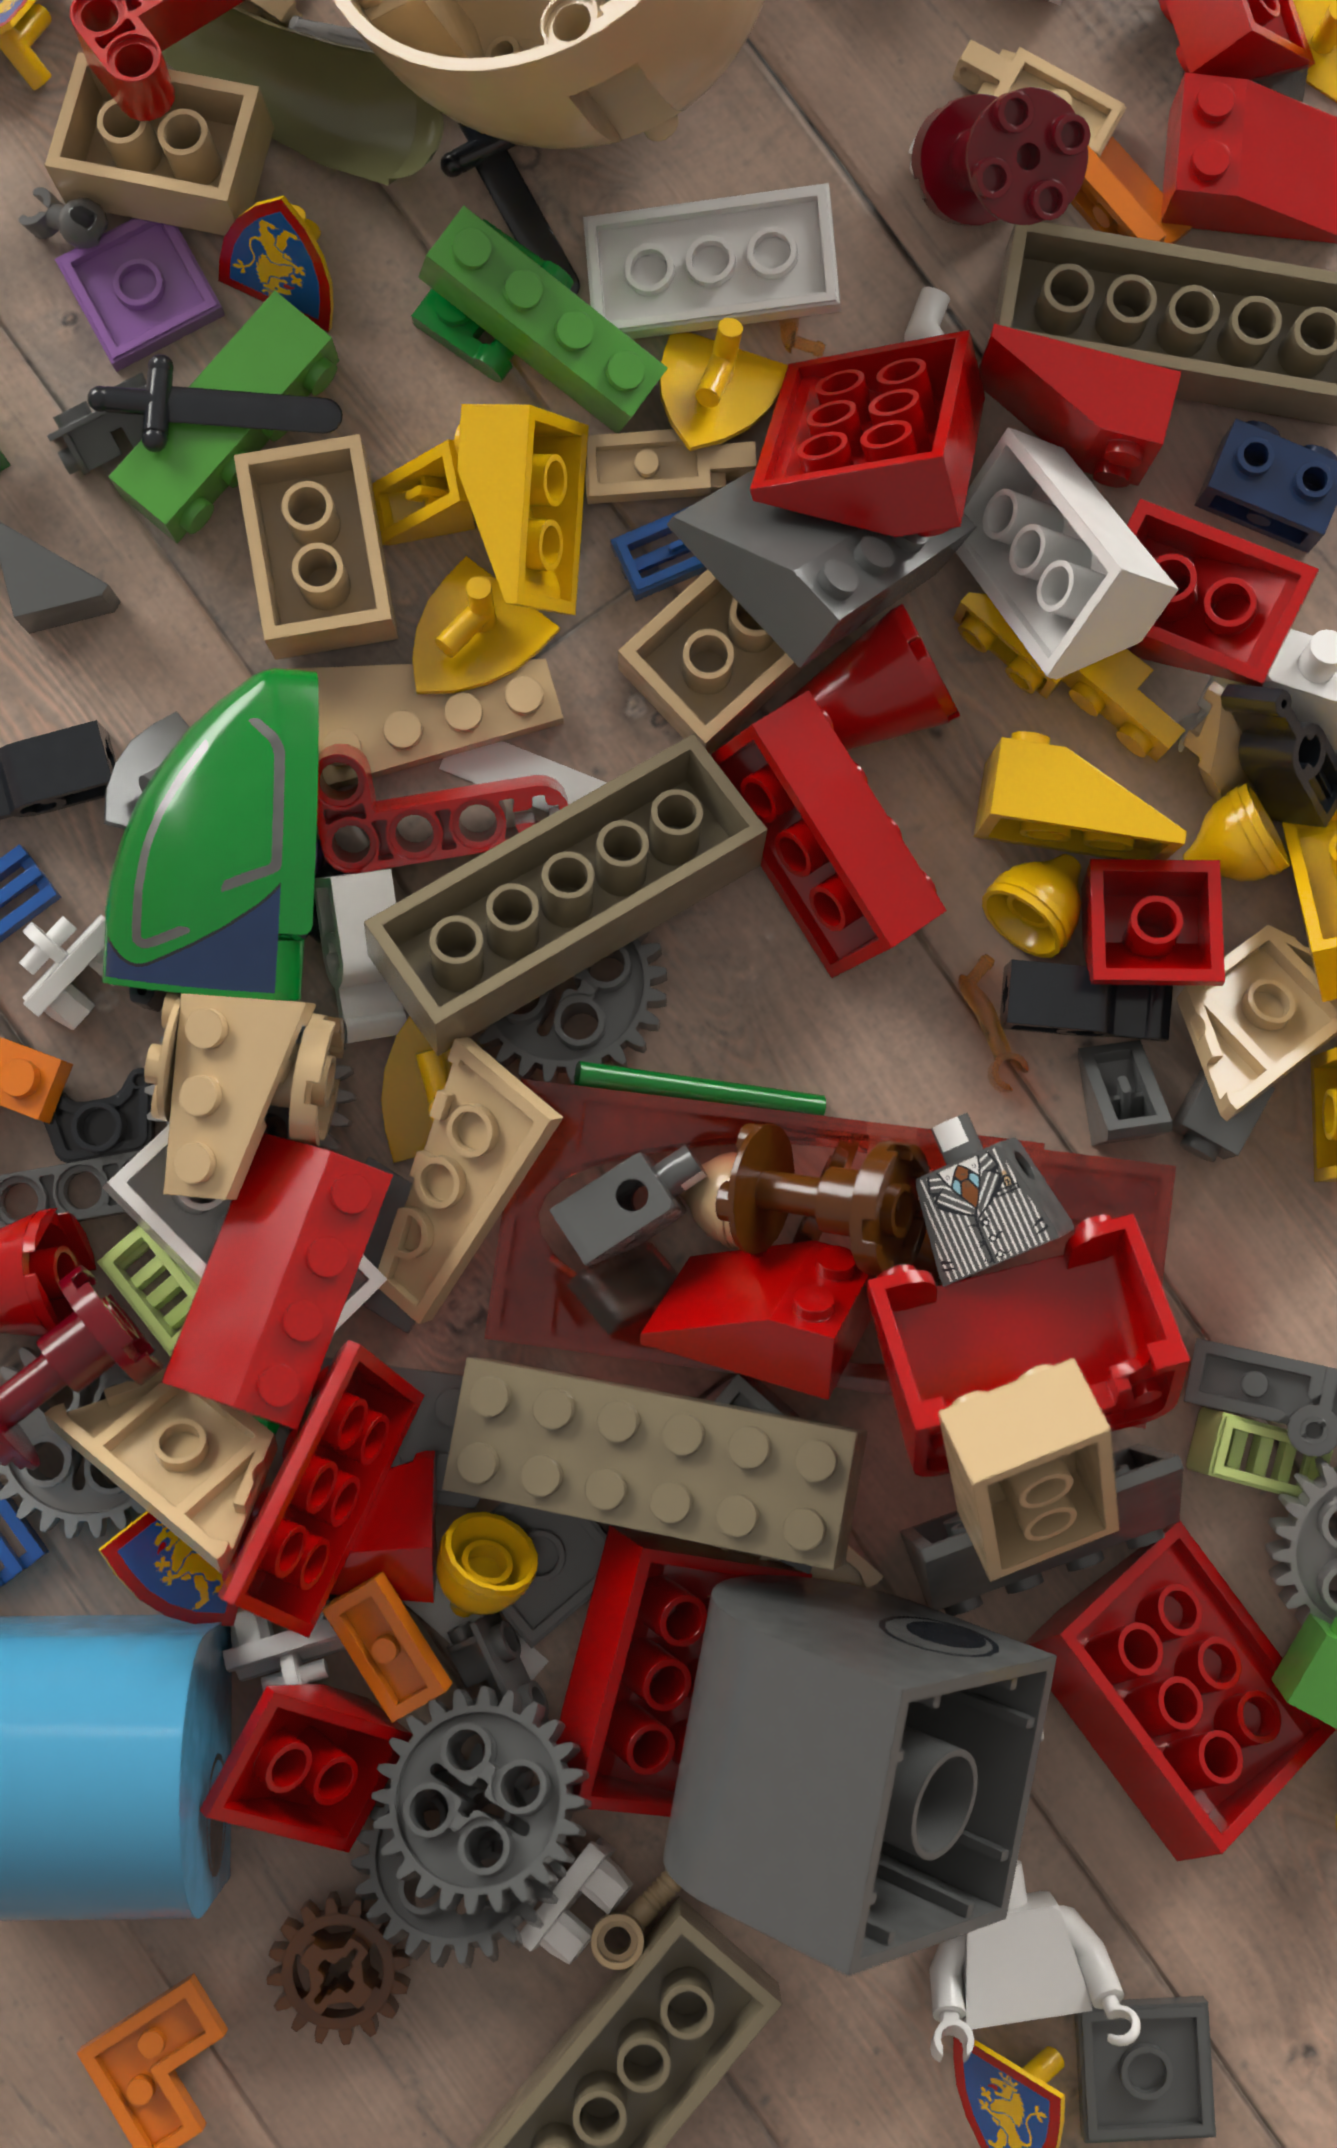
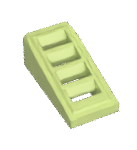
[97,1225,198,1357]
[1186,1407,1333,1497]

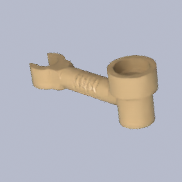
[591,1868,681,1970]

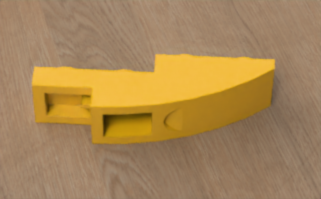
[953,592,1186,762]

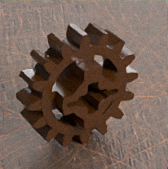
[266,1891,412,2045]

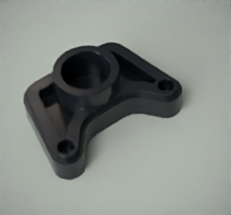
[44,1068,155,1163]

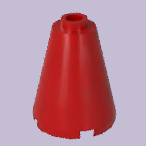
[782,604,961,751]
[0,1208,98,1337]

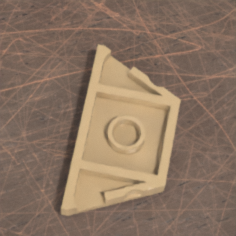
[1176,925,1337,1122]
[44,1368,278,1573]

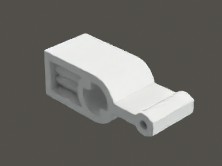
[314,869,407,1044]

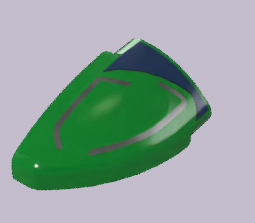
[102,668,319,1001]

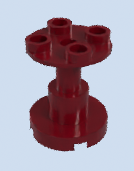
[911,87,1091,226]
[0,1265,164,1470]

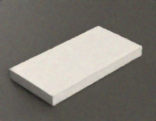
[583,183,841,339]

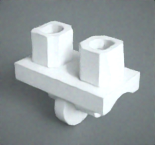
[19,914,114,1030]
[222,1598,346,1691]
[520,1837,634,1965]

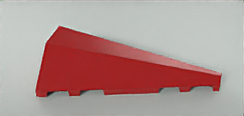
[113,1451,437,1603]

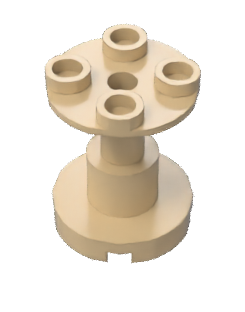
[144,992,345,1146]

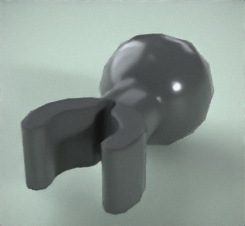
[18,187,108,249]

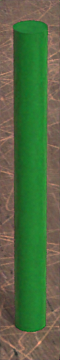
[574,1061,826,1120]

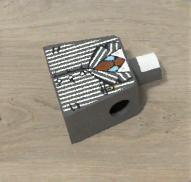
[916,1113,1075,1287]
[549,1144,707,1269]

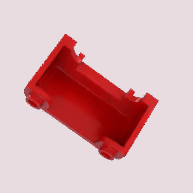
[867,1213,1190,1477]

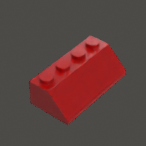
[711,690,947,978]
[161,1133,393,1430]

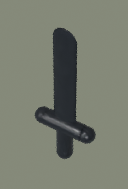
[440,122,580,295]
[87,354,343,452]

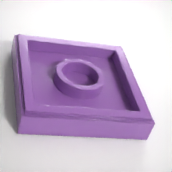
[55,218,225,372]

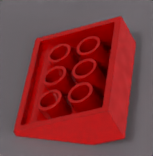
[749,330,985,537]
[217,1340,425,1638]
[1024,1520,1336,1861]
[556,1525,813,1817]

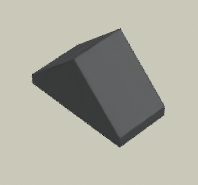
[0,522,121,634]
[1078,1040,1173,1146]

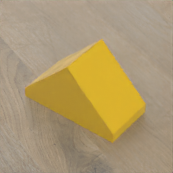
[372,439,475,546]

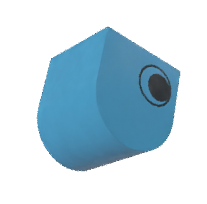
[0,1615,232,1921]

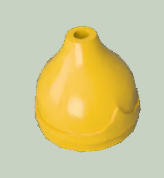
[1182,783,1291,881]
[982,854,1082,958]
[436,1512,538,1618]

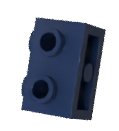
[1194,418,1337,553]

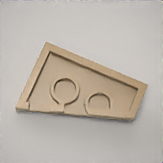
[163,993,316,1200]

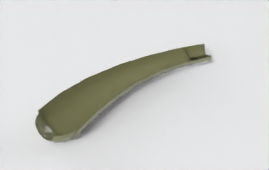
[162,6,444,186]

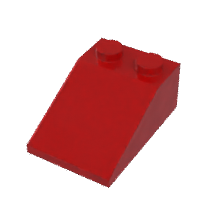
[1161,73,1337,244]
[978,324,1181,488]
[1127,498,1319,687]
[640,1240,876,1400]
[199,1684,413,1853]

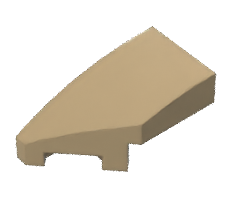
[1183,681,1251,801]

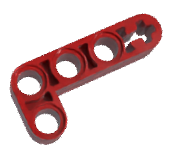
[70,0,245,121]
[317,744,569,874]

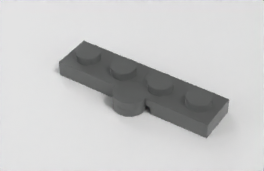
[1184,1338,1337,1457]

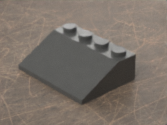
[667,468,977,668]
[900,1443,1184,1616]

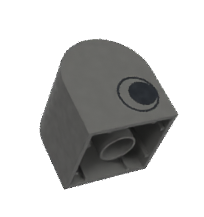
[663,1575,1057,1976]

